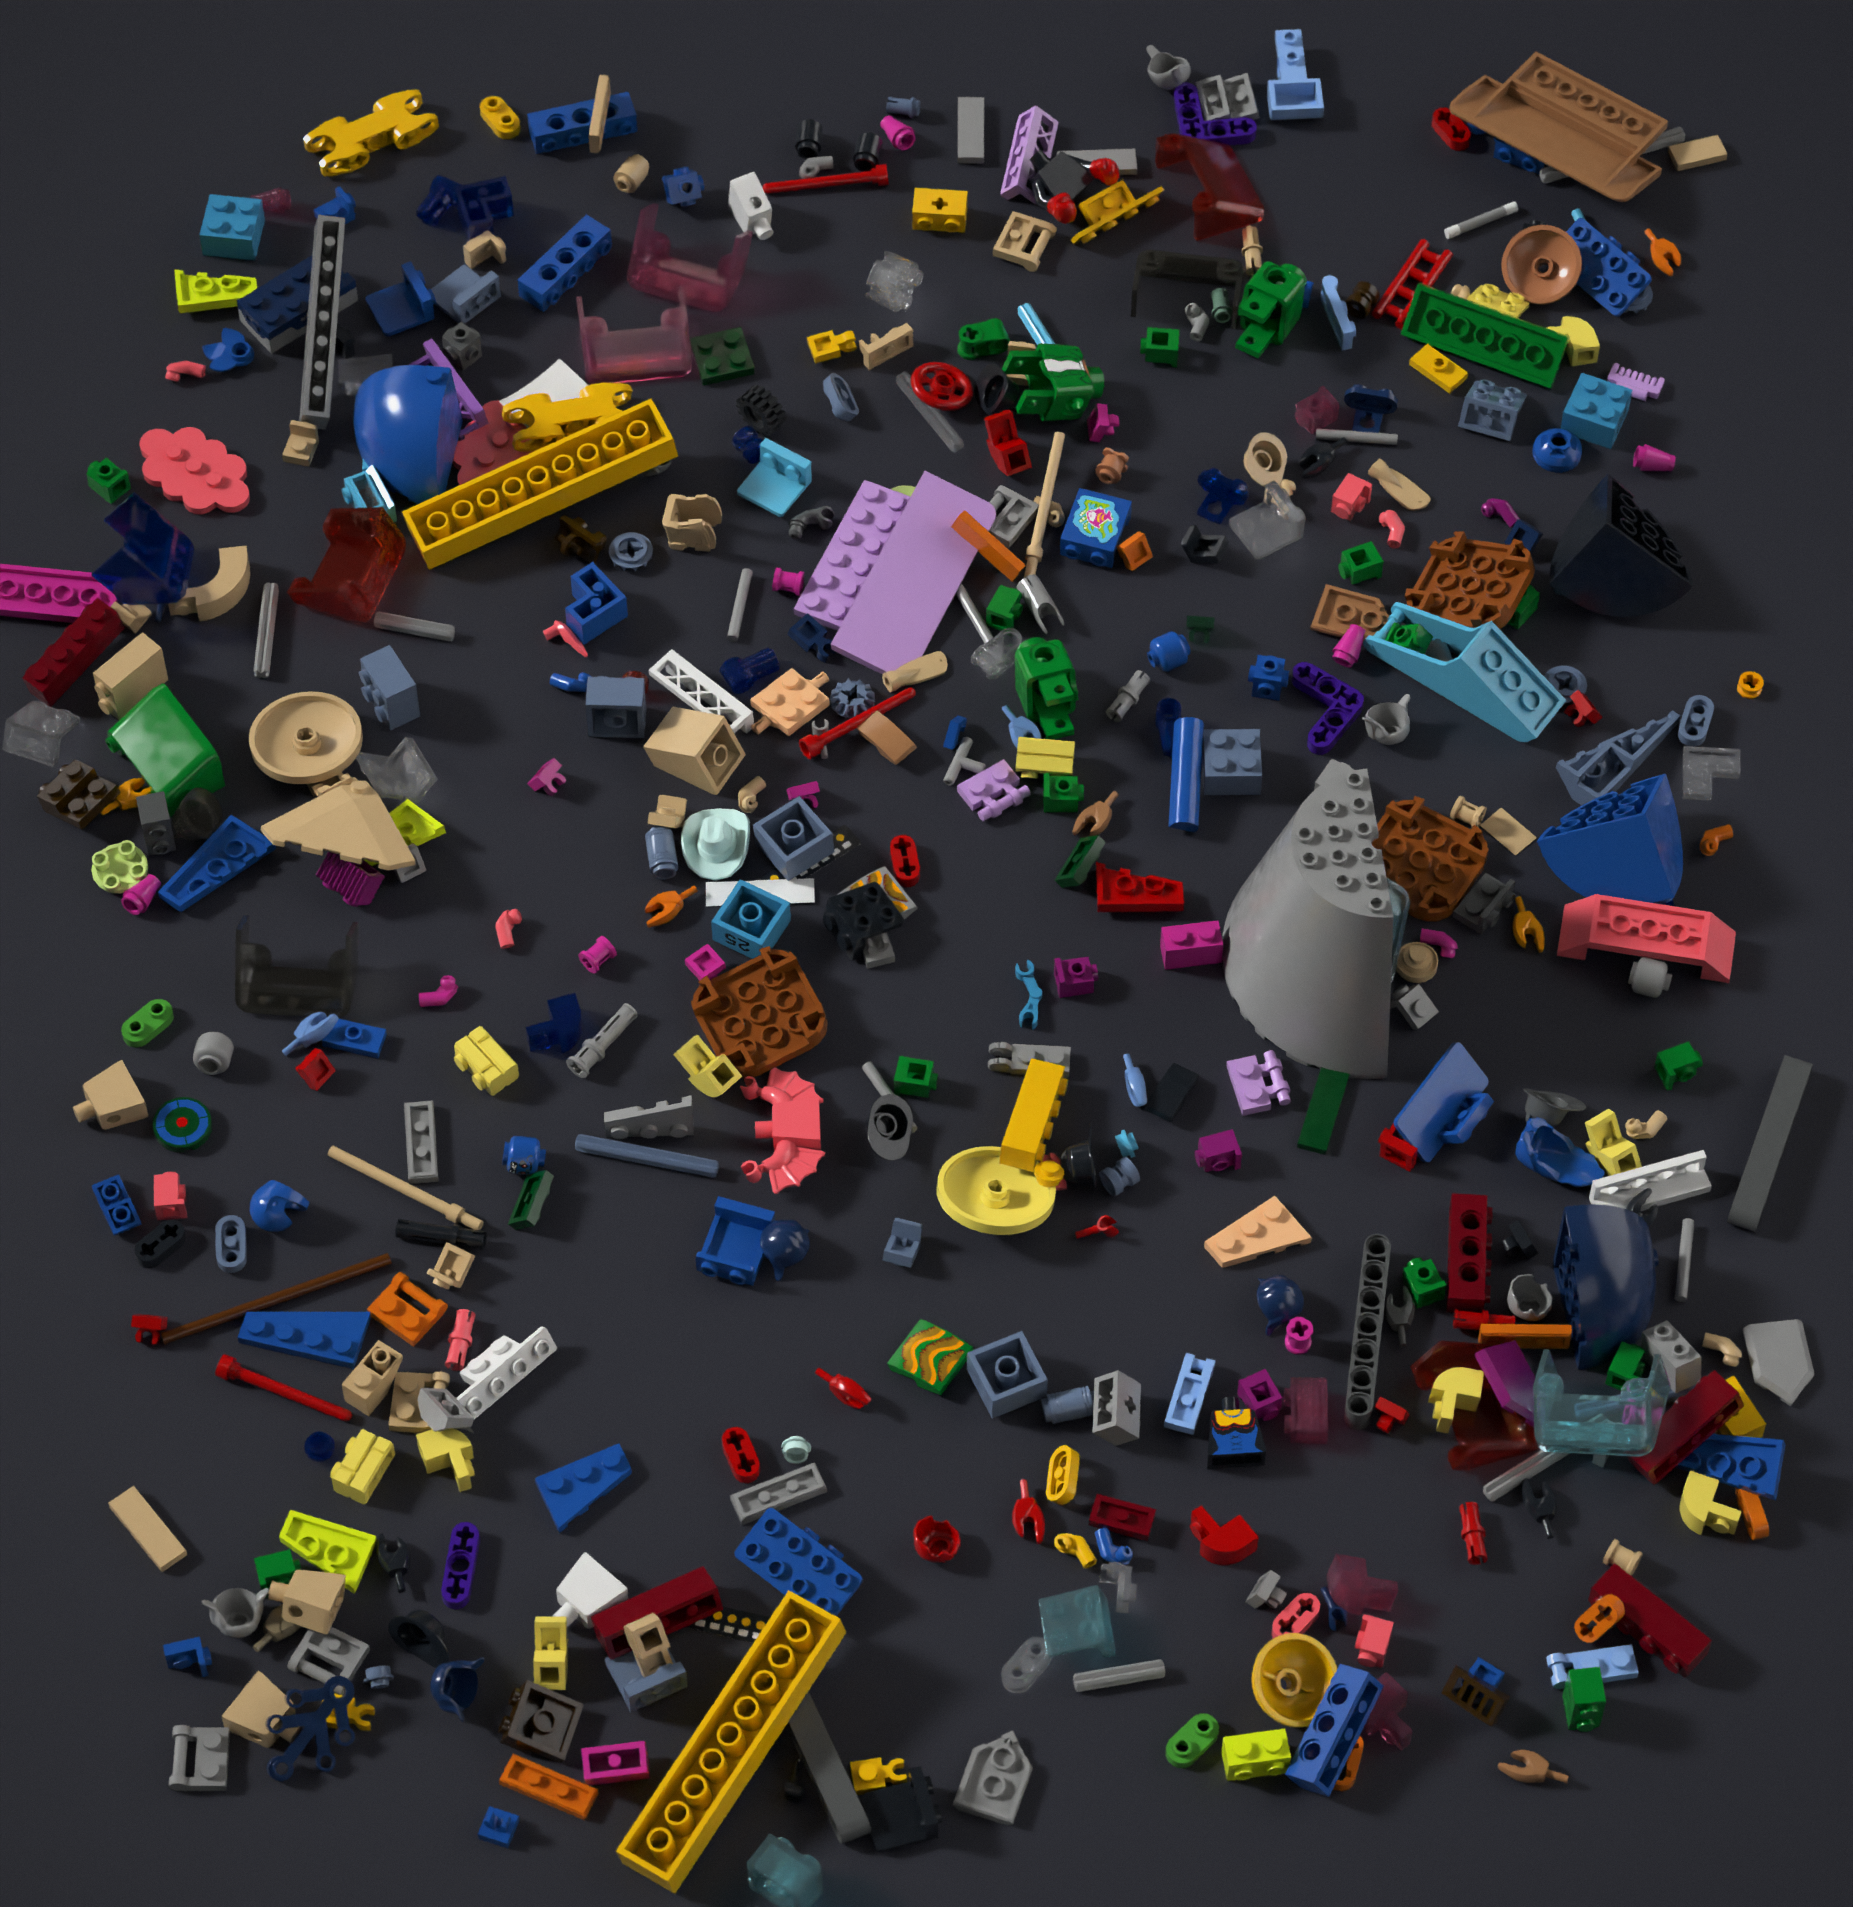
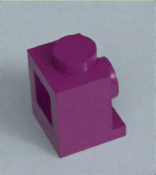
[1054,956,1098,998]
[1195,1129,1242,1172]
[1237,1369,1283,1421]

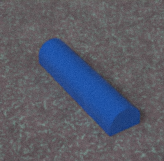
[1169,717,1204,832]

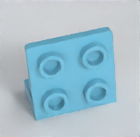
[737,438,812,517]

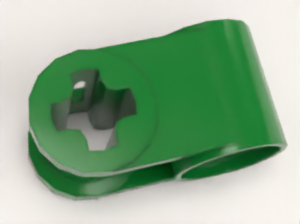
[957,318,1010,360]

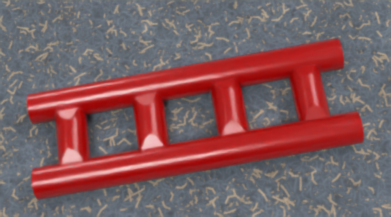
[1371,239,1453,329]

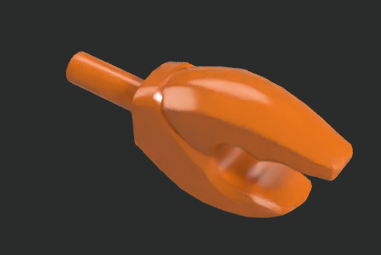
[1645,228,1681,277]
[645,886,698,928]

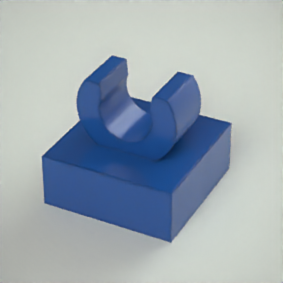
[478,1806,519,1849]

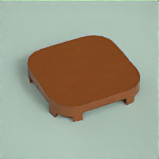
[1405,531,1535,629]
[1372,796,1489,922]
[691,946,828,1078]

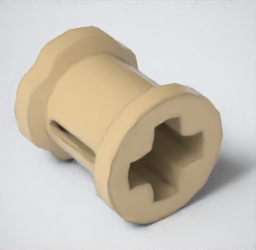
[1450,795,1487,828]
[1602,1539,1643,1576]

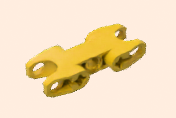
[303,89,439,177]
[502,382,632,452]

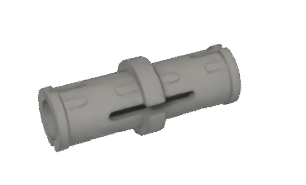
[1106,670,1150,722]

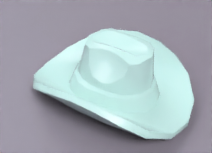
[681,808,750,881]

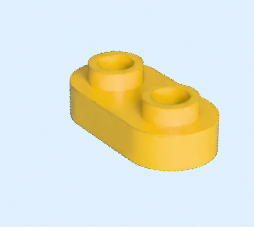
[480,96,521,139]
[1046,1445,1080,1506]

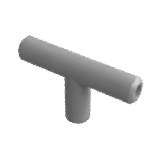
[943,737,986,786]

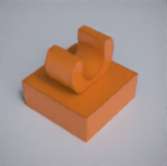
[1117,531,1153,571]

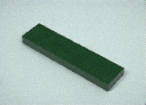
[1297,1067,1350,1155]

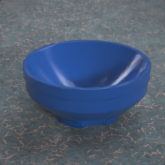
[1532,428,1582,473]

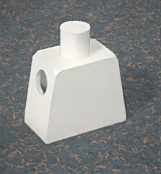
[728,171,774,240]
[552,1552,628,1628]

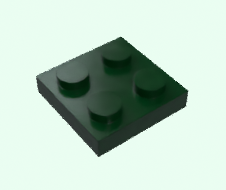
[689,327,755,386]

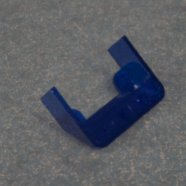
[92,492,194,606]

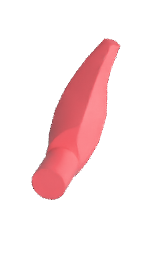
[543,620,588,658]

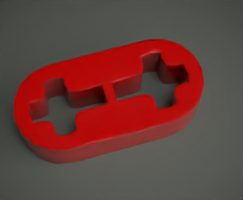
[1432,107,1471,151]
[890,835,920,887]
[722,1427,760,1483]

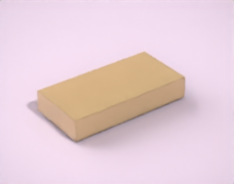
[1668,135,1727,171]

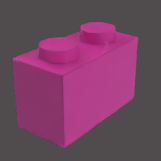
[1160,920,1223,970]
[581,1741,650,1786]

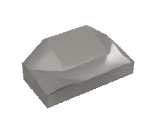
[417,1388,474,1433]

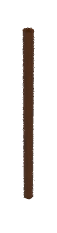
[160,1253,392,1344]

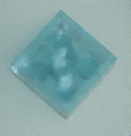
[747,1833,823,1907]

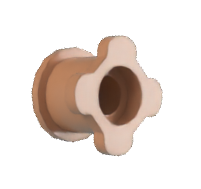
[1095,447,1129,484]

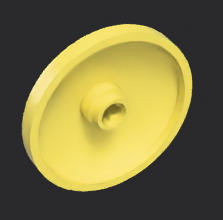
[937,1146,1056,1235]

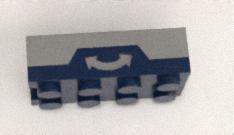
[237,255,358,354]

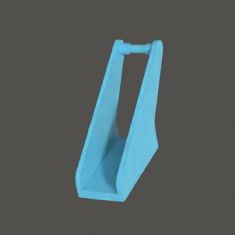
[1363,602,1567,742]

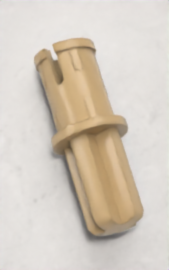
[1241,225,1263,277]

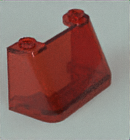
[287,507,406,622]

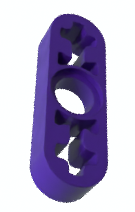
[441,1522,480,1609]

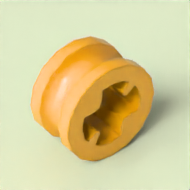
[1737,671,1764,699]

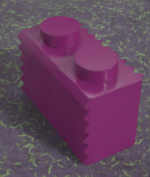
[316,851,384,907]

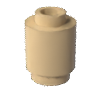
[613,154,649,193]

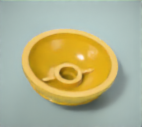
[1252,1633,1337,1728]

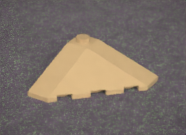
[261,780,415,870]

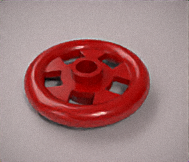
[911,362,973,411]

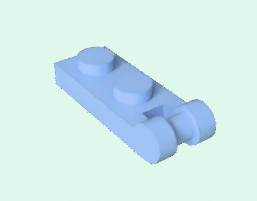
[1320,275,1356,350]
[1164,1353,1216,1435]
[1546,1644,1639,1689]

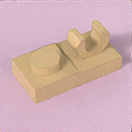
[859,323,913,370]

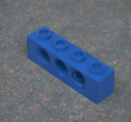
[527,91,638,154]
[518,214,612,312]
[1285,1664,1384,1797]

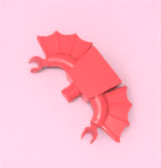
[740,1067,825,1194]

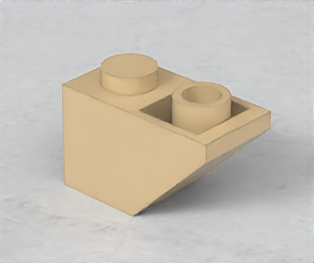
[342,1340,403,1416]

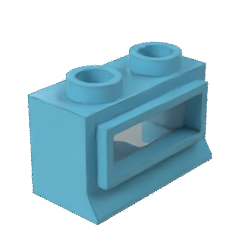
[341,465,397,532]

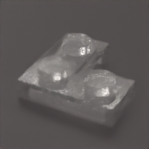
[1682,746,1741,801]

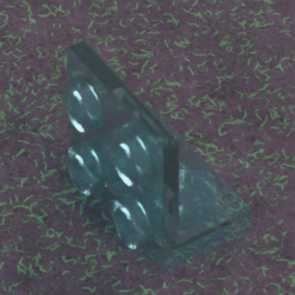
[1039,1585,1116,1658]

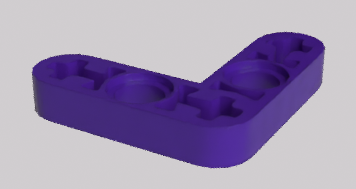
[1174,82,1257,149]
[1292,662,1364,755]

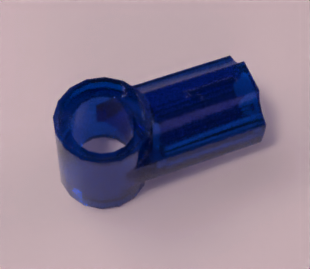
[416,174,464,226]
[719,648,780,694]
[1155,698,1182,758]

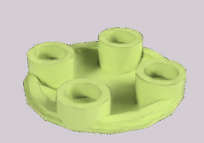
[91,840,149,894]

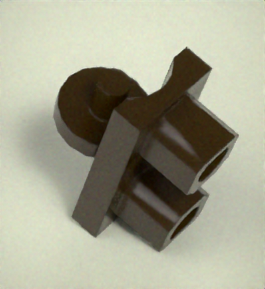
[555,515,607,563]

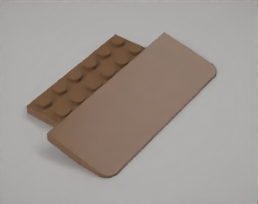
[1449,52,1668,202]

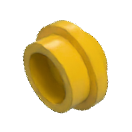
[1034,1161,1064,1188]

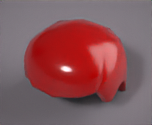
[913,1515,961,1563]

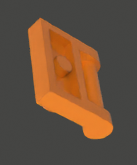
[367,1271,448,1347]

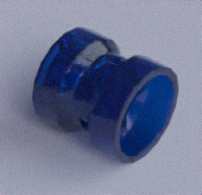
[732,426,764,464]

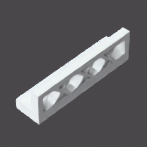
[648,649,754,734]
[1589,1150,1711,1211]

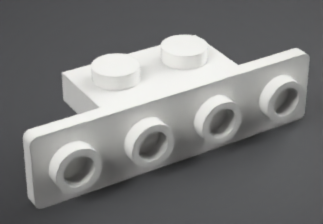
[456,1326,557,1419]

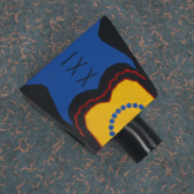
[1207,1396,1266,1469]

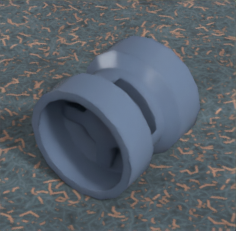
[1099,1157,1140,1197]

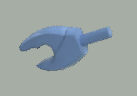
[1002,705,1042,748]
[282,1012,339,1056]
[1123,1054,1147,1107]

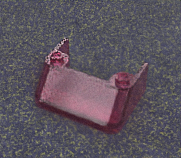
[627,203,753,312]
[576,286,692,384]

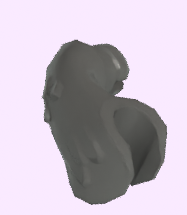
[788,506,835,539]

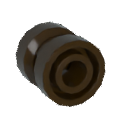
[1345,281,1380,319]

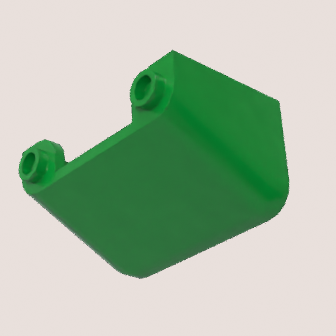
[105,683,225,817]

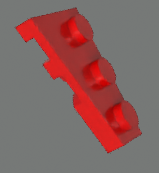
[1096,862,1184,912]

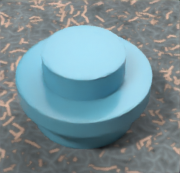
[1115,1129,1139,1158]

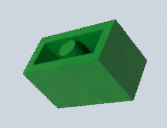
[1562,1667,1606,1732]

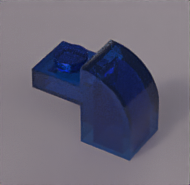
[525,993,582,1053]

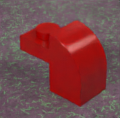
[984,409,1032,476]
[1190,1505,1259,1565]

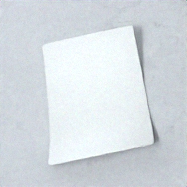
[500,359,588,428]

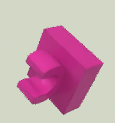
[1087,403,1119,442]
[527,758,566,796]
[786,781,820,809]
[685,944,726,981]

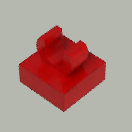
[1564,690,1603,727]
[295,1048,336,1091]
[131,1314,168,1344]
[1375,1396,1410,1434]

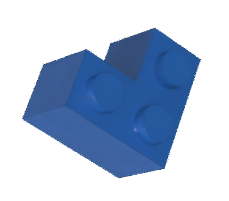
[565,562,628,645]

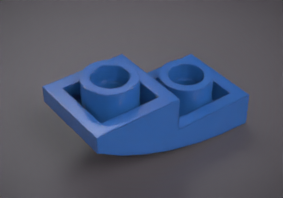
[91,1174,142,1236]

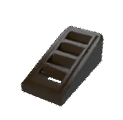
[1441,1665,1510,1727]

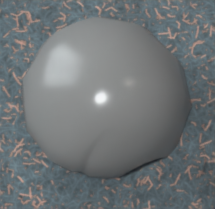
[1507,1274,1553,1322]

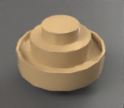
[1395,942,1439,983]

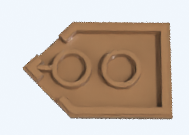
[1310,584,1389,641]

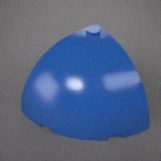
[354,365,463,504]
[1537,774,1683,904]

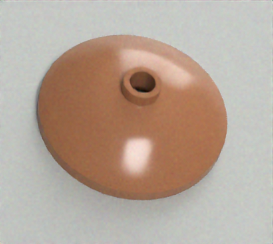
[1502,225,1582,305]

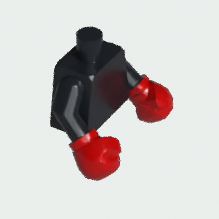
[1029,149,1120,224]

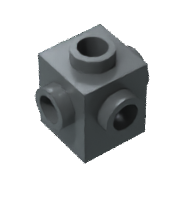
[442,321,482,371]

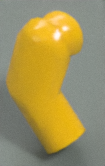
[1054,1533,1097,1569]

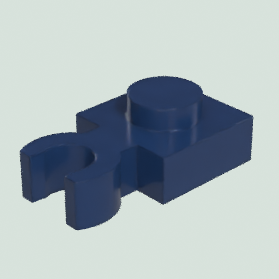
[787,613,836,663]

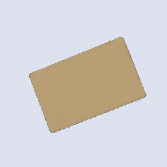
[1480,808,1537,855]

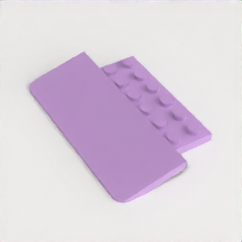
[794,471,996,674]

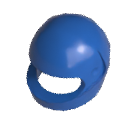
[250,1180,309,1232]

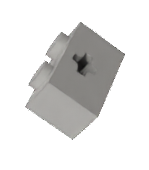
[1642,1320,1701,1394]
[1093,1370,1141,1446]

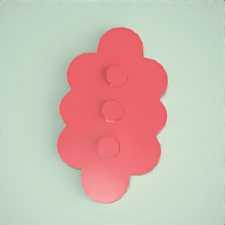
[453,400,532,486]
[139,427,250,515]

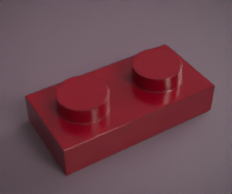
[1088,1494,1156,1541]

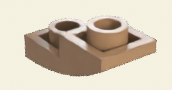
[857,711,917,765]

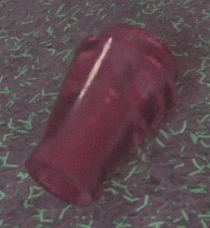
[250,187,291,213]

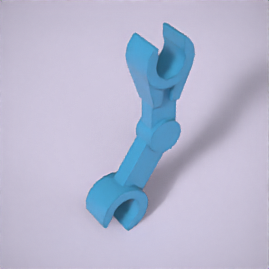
[1015,960,1042,1030]

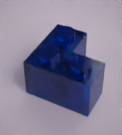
[454,176,514,242]

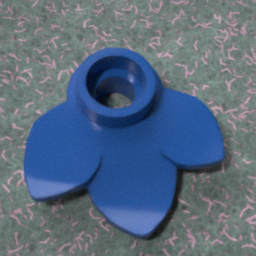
[202,328,254,372]

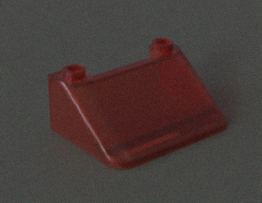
[1155,133,1264,241]
[1410,1341,1544,1471]

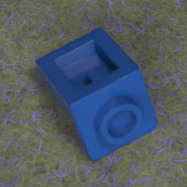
[314,186,356,224]
[163,1636,212,1677]

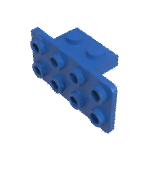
[1566,218,1652,317]
[1394,1042,1494,1162]
[734,1508,863,1616]

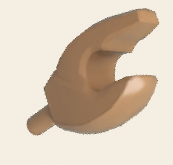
[1072,791,1119,836]
[1498,1750,1569,1783]

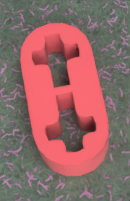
[1272,1593,1320,1638]

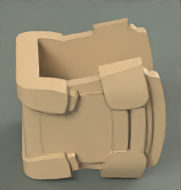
[662,494,722,552]

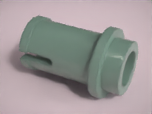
[1211,288,1233,323]

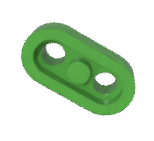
[121,999,174,1048]
[1166,1713,1219,1768]

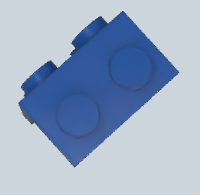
[366,261,436,336]

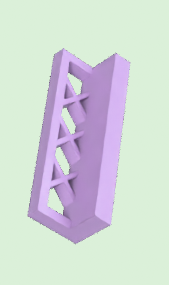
[1000,105,1059,205]

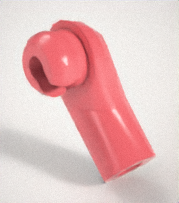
[165,361,206,382]
[1379,510,1405,549]
[495,909,522,949]

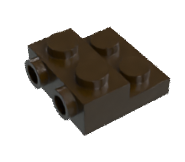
[37,759,121,830]
[498,1680,584,1764]

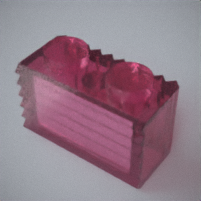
[1284,1377,1328,1444]

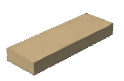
[589,75,611,153]
[108,1486,187,1572]

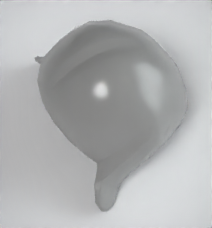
[1147,45,1191,90]
[1362,694,1410,745]
[202,1588,269,1638]

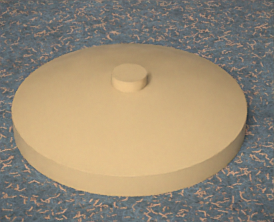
[249,692,363,784]

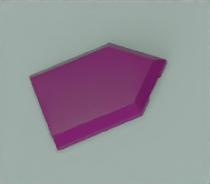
[1474,1340,1544,1428]

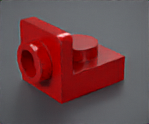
[1378,1123,1418,1172]

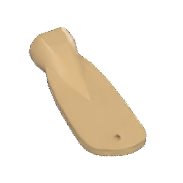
[1368,458,1430,511]
[882,651,947,692]

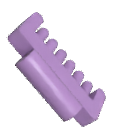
[1607,363,1665,401]

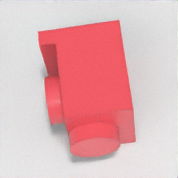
[1331,473,1372,521]
[154,1172,187,1220]
[1354,1614,1394,1668]

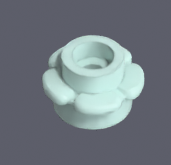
[781,1436,811,1464]

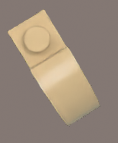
[167,545,250,621]

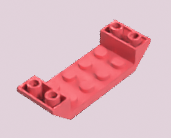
[1557,894,1736,983]

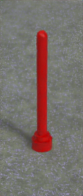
[762,164,889,194]
[799,687,916,759]
[215,1354,352,1422]

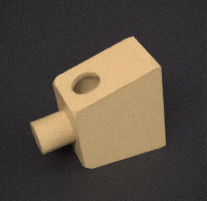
[72,1060,149,1130]
[268,1570,346,1635]
[222,1671,302,1748]

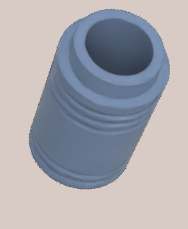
[645,826,678,880]
[1041,1385,1094,1424]

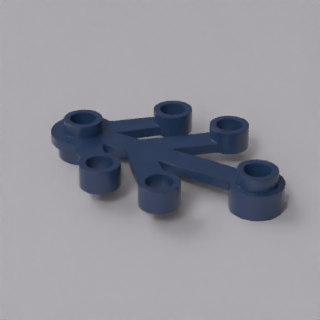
[266,1676,355,1781]

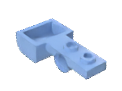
[1267,29,1324,120]

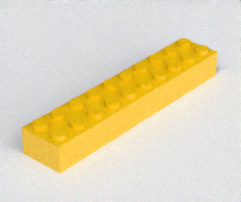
[402,398,678,570]
[616,1590,846,1894]

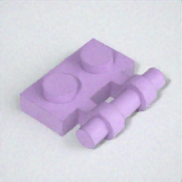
[957,759,1031,821]
[1227,1050,1291,1116]

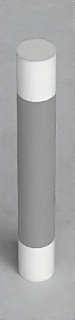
[1444,202,1518,239]

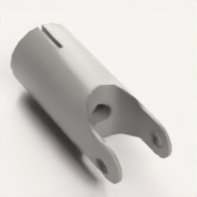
[1017,575,1064,634]

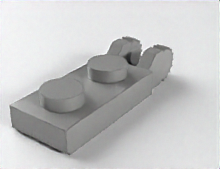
[988,1042,1071,1078]

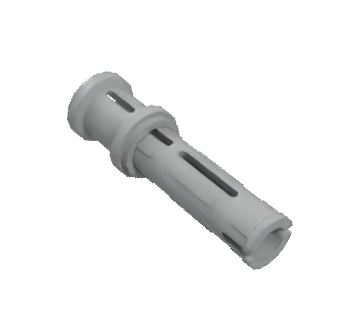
[566,1003,638,1078]

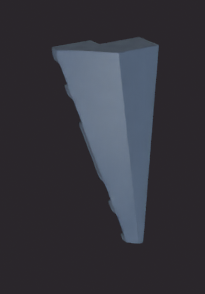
[1556,711,1681,805]

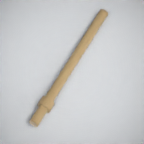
[1024,432,1065,580]
[328,1145,484,1230]

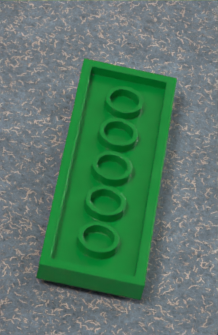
[1401,283,1570,388]

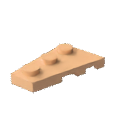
[1204,1196,1312,1268]

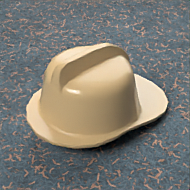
[1243,433,1287,488]

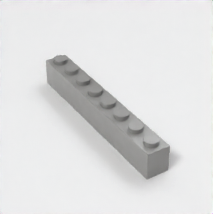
[299,215,345,430]

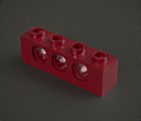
[1446,1193,1493,1313]

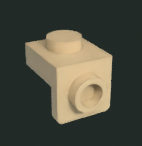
[463,230,506,269]
[427,1242,476,1290]

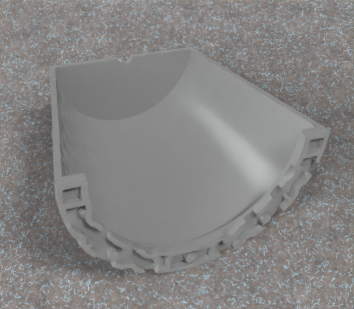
[1222,769,1393,1079]

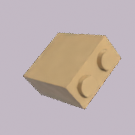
[93,632,168,720]

